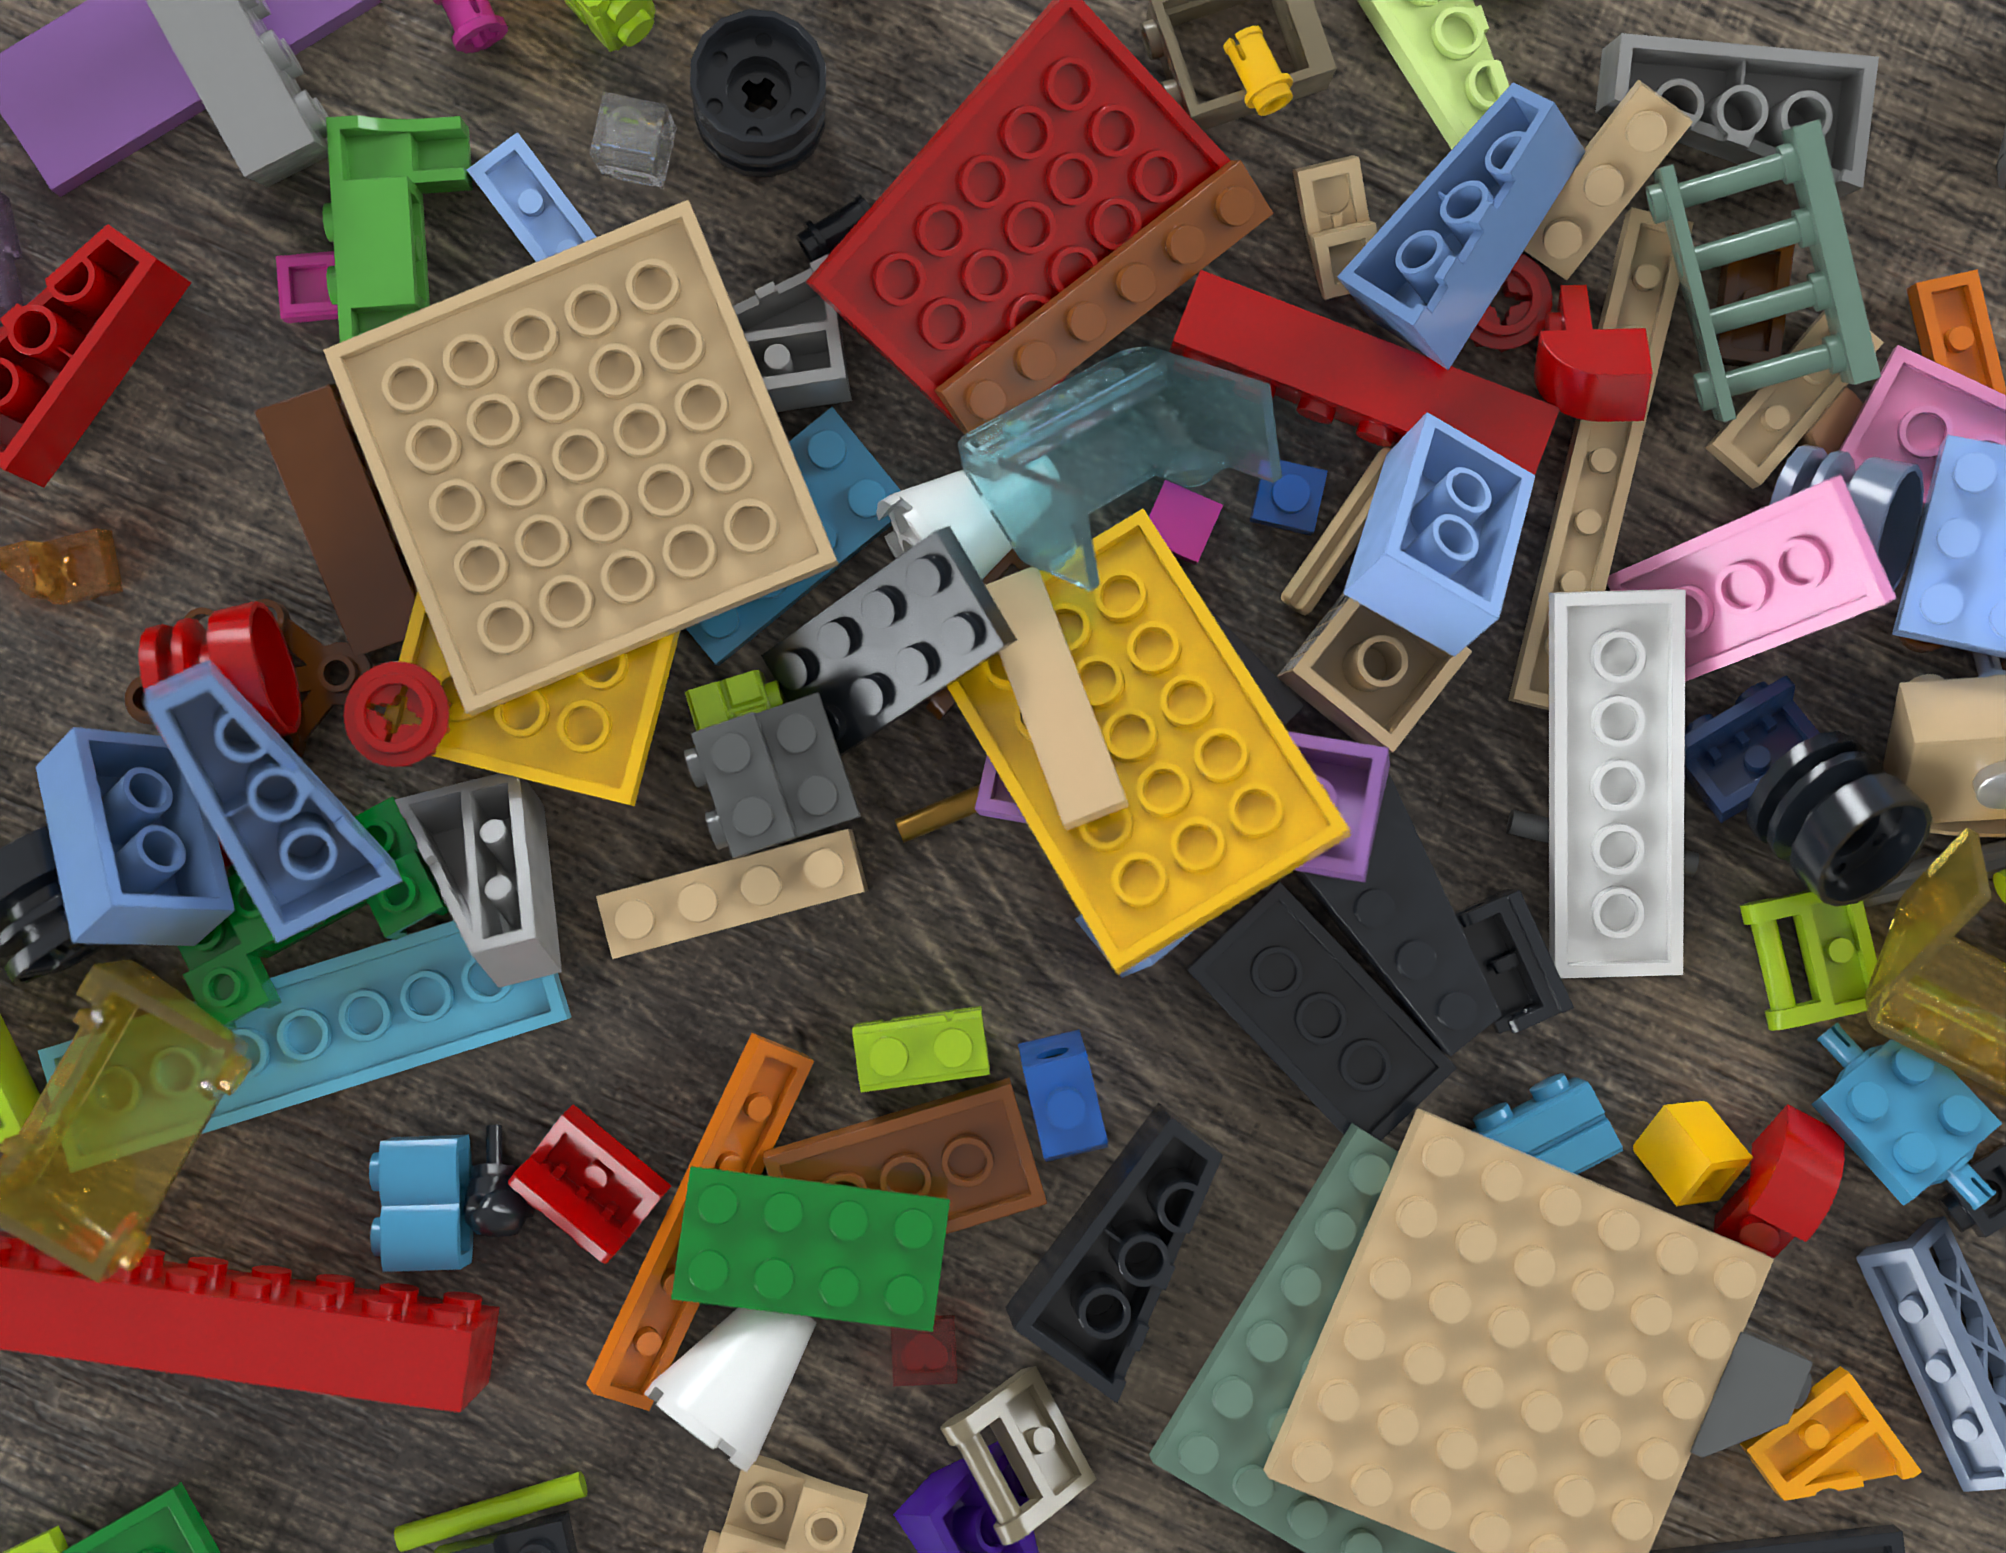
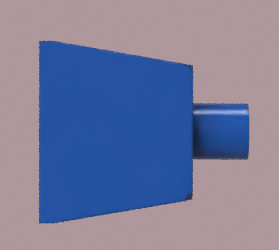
[1018,1029,1108,1162]

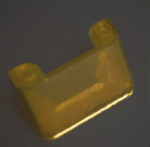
[0,960,252,1283]

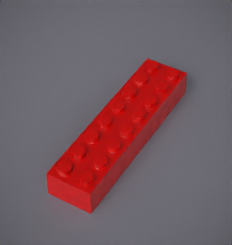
[0,1230,500,1413]

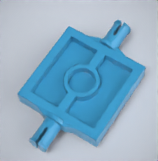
[1811,1022,2002,1210]

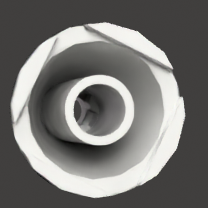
[876,449,1059,580]
[644,1308,817,1472]

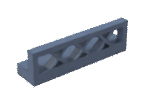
[1856,1216,2006,1492]

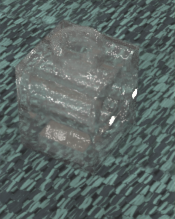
[590,91,677,189]

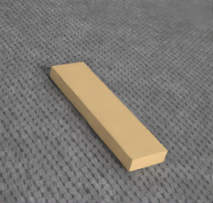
[985,565,1129,830]

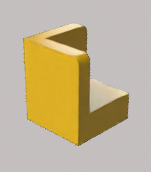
[1633,1101,1753,1206]

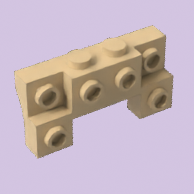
[702,1455,868,1553]

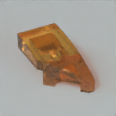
[0,528,123,605]

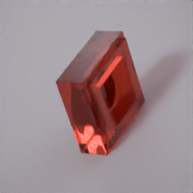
[891,1315,958,1387]

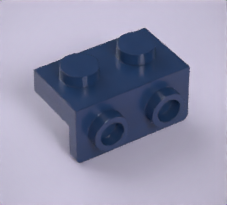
[1684,675,1820,823]

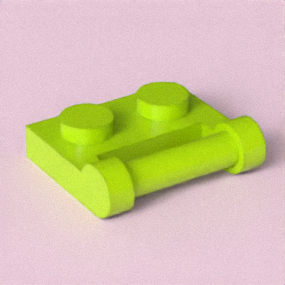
[1739,890,1888,1031]

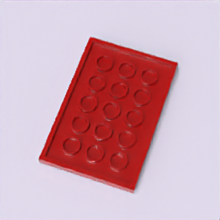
[806,0,1231,459]

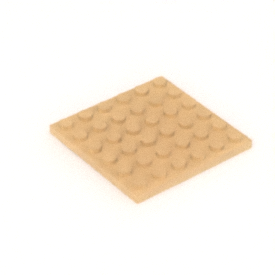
[323,199,839,716]
[1263,1108,1774,1553]

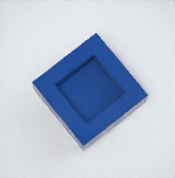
[1249,457,1328,536]

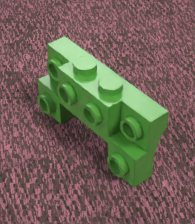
[323,115,473,343]

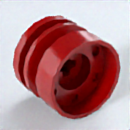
[138,601,301,750]

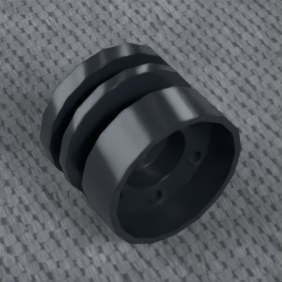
[690,9,826,178]
[1746,731,1933,907]
[0,825,107,985]

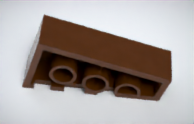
[254,383,418,657]

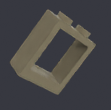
[1140,0,1337,131]

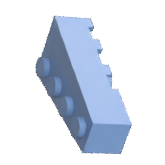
[1337,82,1586,370]
[145,660,402,942]

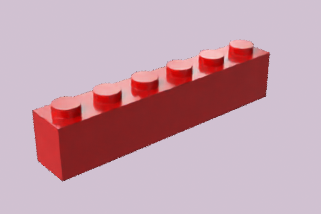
[1168,270,1560,475]

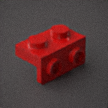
[508,1104,671,1264]

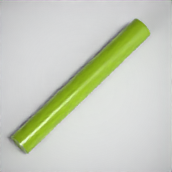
[394,1471,587,1552]

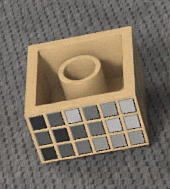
[1277,594,1472,753]

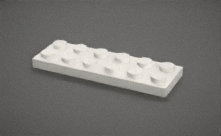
[1549,589,1686,978]

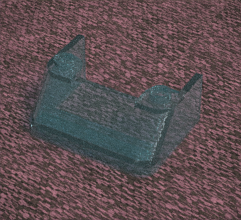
[958,347,1282,591]

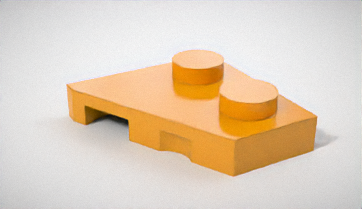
[1739,1366,1922,1501]

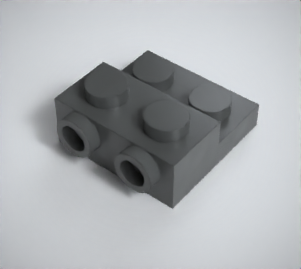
[684,693,861,858]

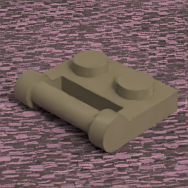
[940,1366,1097,1545]

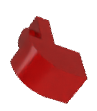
[1534,285,1653,422]
[1714,1104,1845,1259]

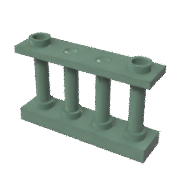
[1646,119,1881,422]

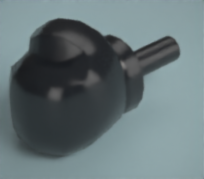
[464,1124,536,1237]

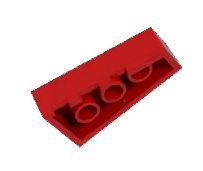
[0,224,192,488]

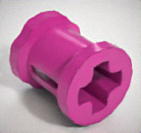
[433,0,508,53]

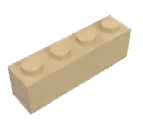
[596,829,869,959]

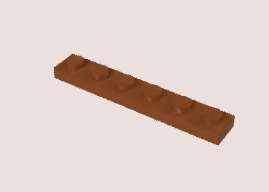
[934,160,1274,444]

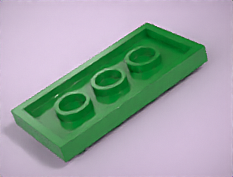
[671,1166,950,1332]

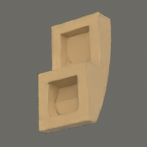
[1293,155,1377,300]

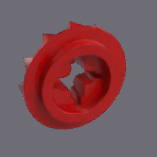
[1469,254,1553,353]
[344,661,452,767]

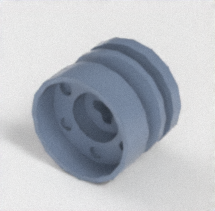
[1769,445,1924,591]

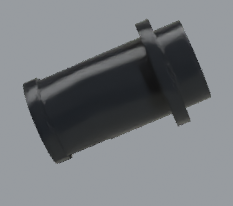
[796,195,871,263]

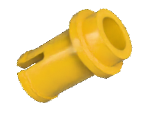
[1223,26,1293,116]

